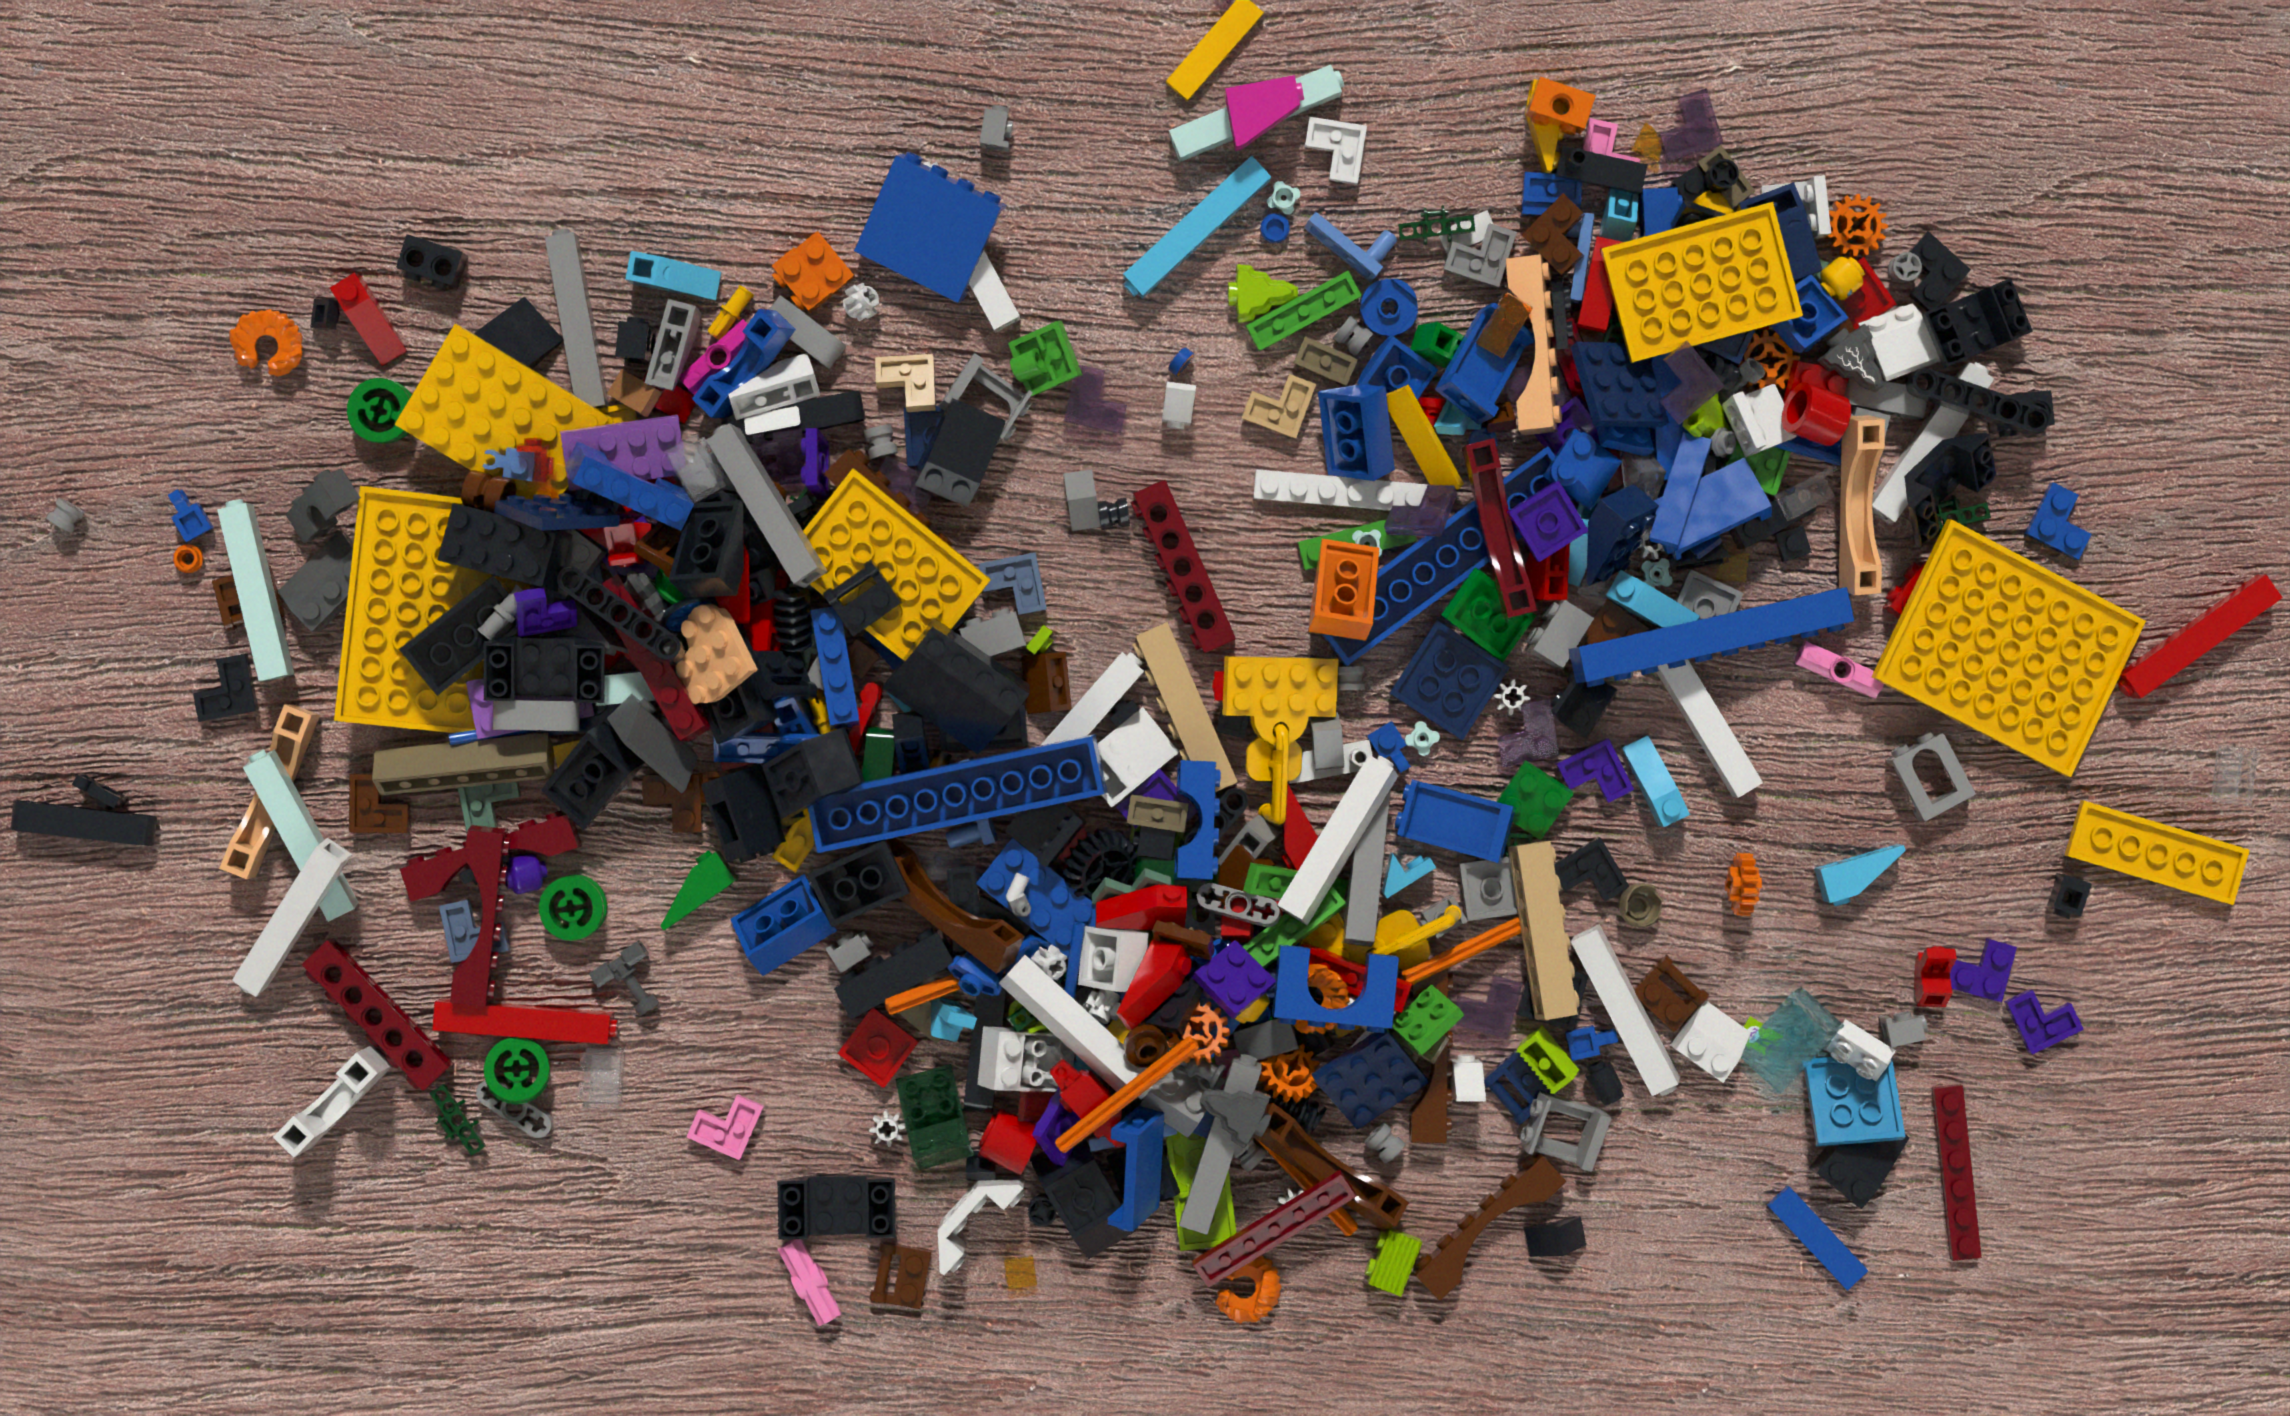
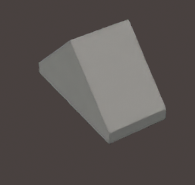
[1063,469,1101,531]
[1309,712,1344,771]

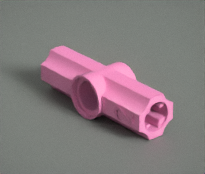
[1794,641,1884,699]
[777,1239,842,1326]

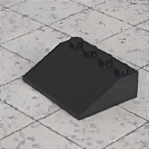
[882,618,1030,754]

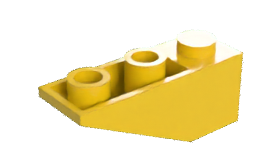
[1525,79,1567,173]

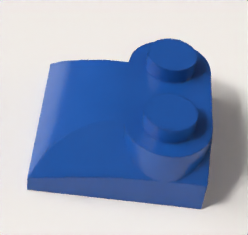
[1771,274,1849,353]
[1357,336,1438,400]
[1541,428,1622,510]

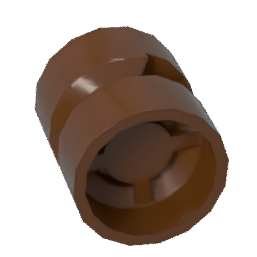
[461,470,517,515]

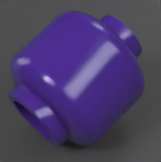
[505,853,548,894]

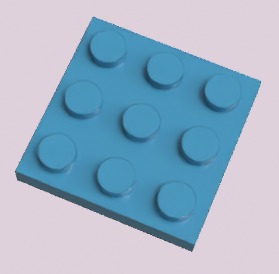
[1803,1057,1906,1146]

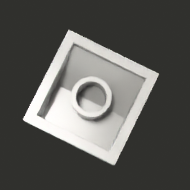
[1858,303,1940,381]
[1078,926,1148,992]
[1670,1001,1751,1083]

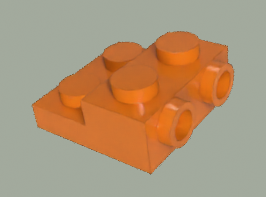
[771,230,855,313]

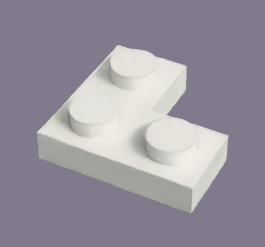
[1305,117,1367,185]

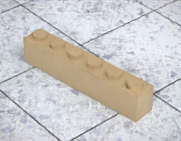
[1132,622,1238,792]
[1508,841,1579,1020]

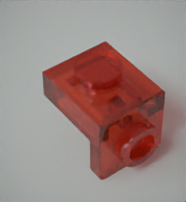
[517,438,555,482]

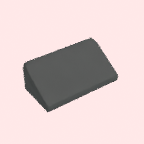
[1233,1018,1299,1061]

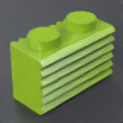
[1517,1025,1579,1094]
[1364,1228,1422,1297]

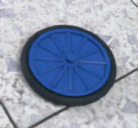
[661,597,719,634]

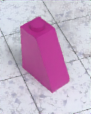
[1224,75,1304,151]

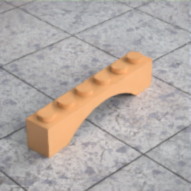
[1506,254,1562,435]
[1839,415,1885,595]
[219,704,320,879]

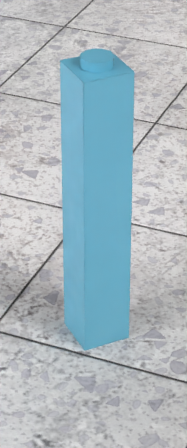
[1123,155,1271,299]

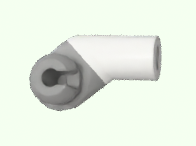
[1006,872,1031,917]

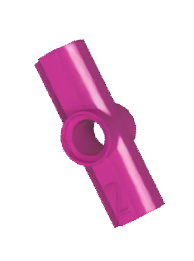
[679,319,748,395]

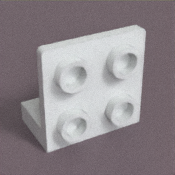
[1760,175,1831,239]
[1722,384,1797,457]
[1826,1019,1896,1081]

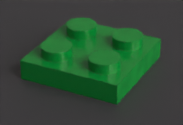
[1495,760,1574,840]

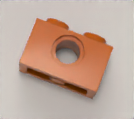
[1526,76,1596,136]

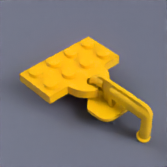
[1222,656,1338,825]
[1301,905,1462,1038]

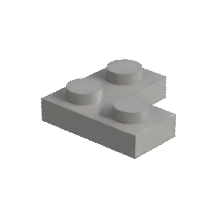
[1442,223,1517,289]

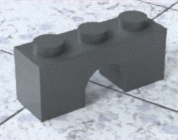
[285,468,361,544]

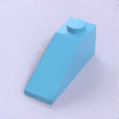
[1606,570,1700,628]
[1621,735,1690,827]
[1814,844,1906,906]

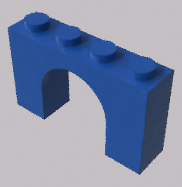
[565,441,694,531]
[1272,944,1399,1033]

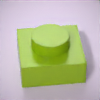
[1026,625,1054,655]

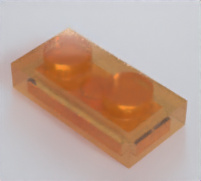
[1476,292,1533,358]

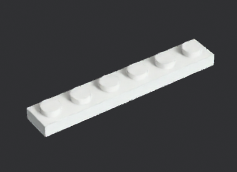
[1253,469,1429,514]

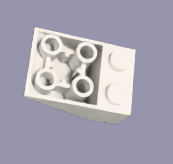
[1097,707,1179,808]
[977,1026,1075,1092]

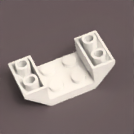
[938,1176,1025,1275]

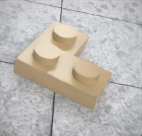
[875,354,936,412]
[1241,374,1316,439]

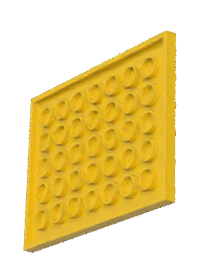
[334,486,530,733]
[1871,519,2146,777]

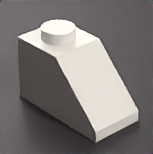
[1162,382,1196,430]
[1450,1054,1486,1101]

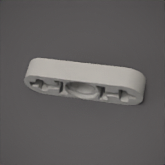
[1197,883,1281,927]
[476,1079,554,1138]

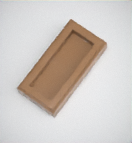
[607,369,662,417]

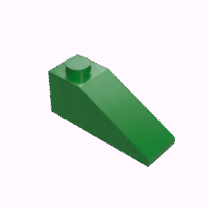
[1410,321,1464,368]
[661,850,739,931]

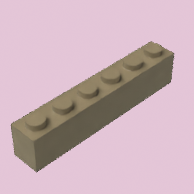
[372,733,555,795]

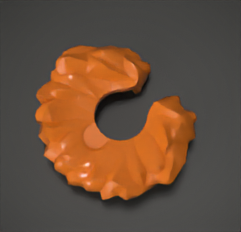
[229,309,303,377]
[1294,964,1350,1034]
[1215,1255,1282,1324]

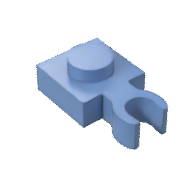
[483,447,537,482]

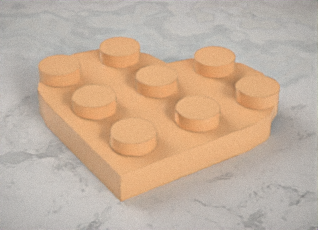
[676,604,758,704]

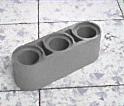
[769,295,847,369]
[1844,378,1927,420]
[493,700,580,731]

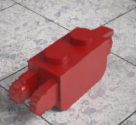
[1050,1059,1127,1148]

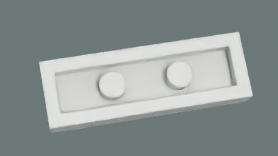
[1288,740,1373,784]

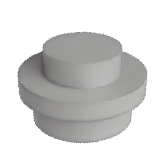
[1711,428,1736,457]

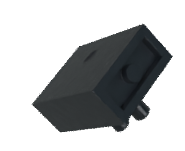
[701,764,786,863]

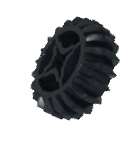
[1061,828,1137,900]

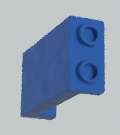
[1435,302,1535,425]
[1651,457,1772,561]
[1394,779,1516,863]
[1107,1106,1165,1232]

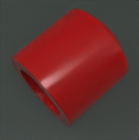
[1781,382,1851,446]
[978,1108,1037,1176]

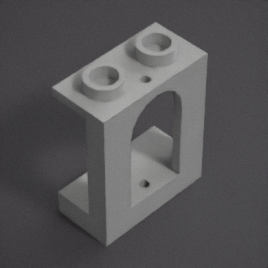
[939,353,1033,444]
[1885,730,1976,822]
[1520,1091,1611,1172]

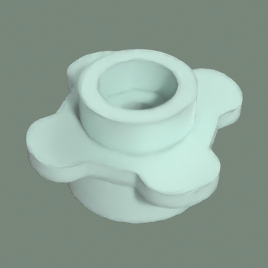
[1267,181,1300,215]
[1352,529,1382,557]
[1641,558,1673,588]
[1405,721,1440,756]

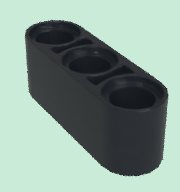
[1179,788,1248,847]

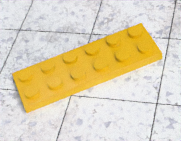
[2064,800,2250,905]

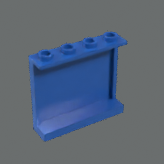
[854,152,1007,303]

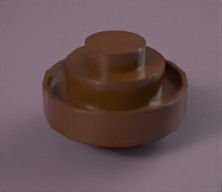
[1123,1025,1168,1068]

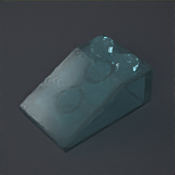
[1741,986,1844,1094]

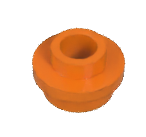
[173,544,204,573]

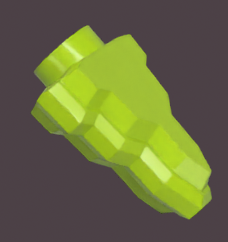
[1228,264,1298,323]
[1682,383,1732,439]

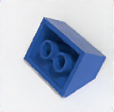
[1318,384,1395,481]
[730,874,837,976]

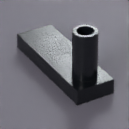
[1555,146,1648,195]

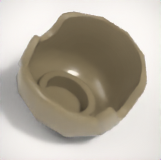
[1619,883,1663,928]

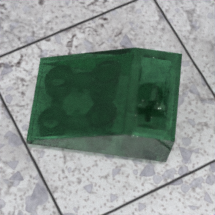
[895,1064,975,1170]

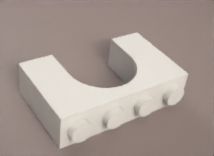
[273,1045,392,1158]

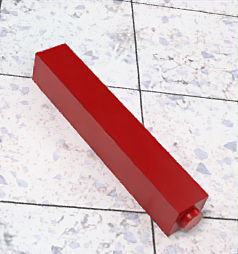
[2118,574,2283,699]
[432,999,618,1044]

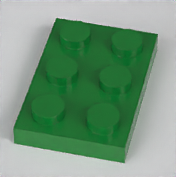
[1441,568,1536,662]

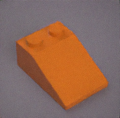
[1308,538,1379,641]

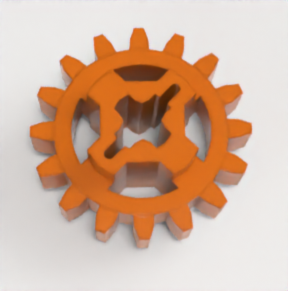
[1825,194,1888,258]
[1737,330,1800,390]
[1725,853,1762,916]
[1165,1000,1230,1065]
[1258,1044,1320,1103]

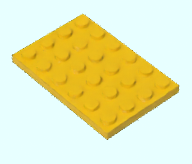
[1600,202,1803,363]
[394,323,610,499]
[803,468,991,659]

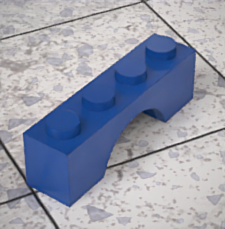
[692,309,796,419]
[811,607,860,730]
[1174,760,1221,882]

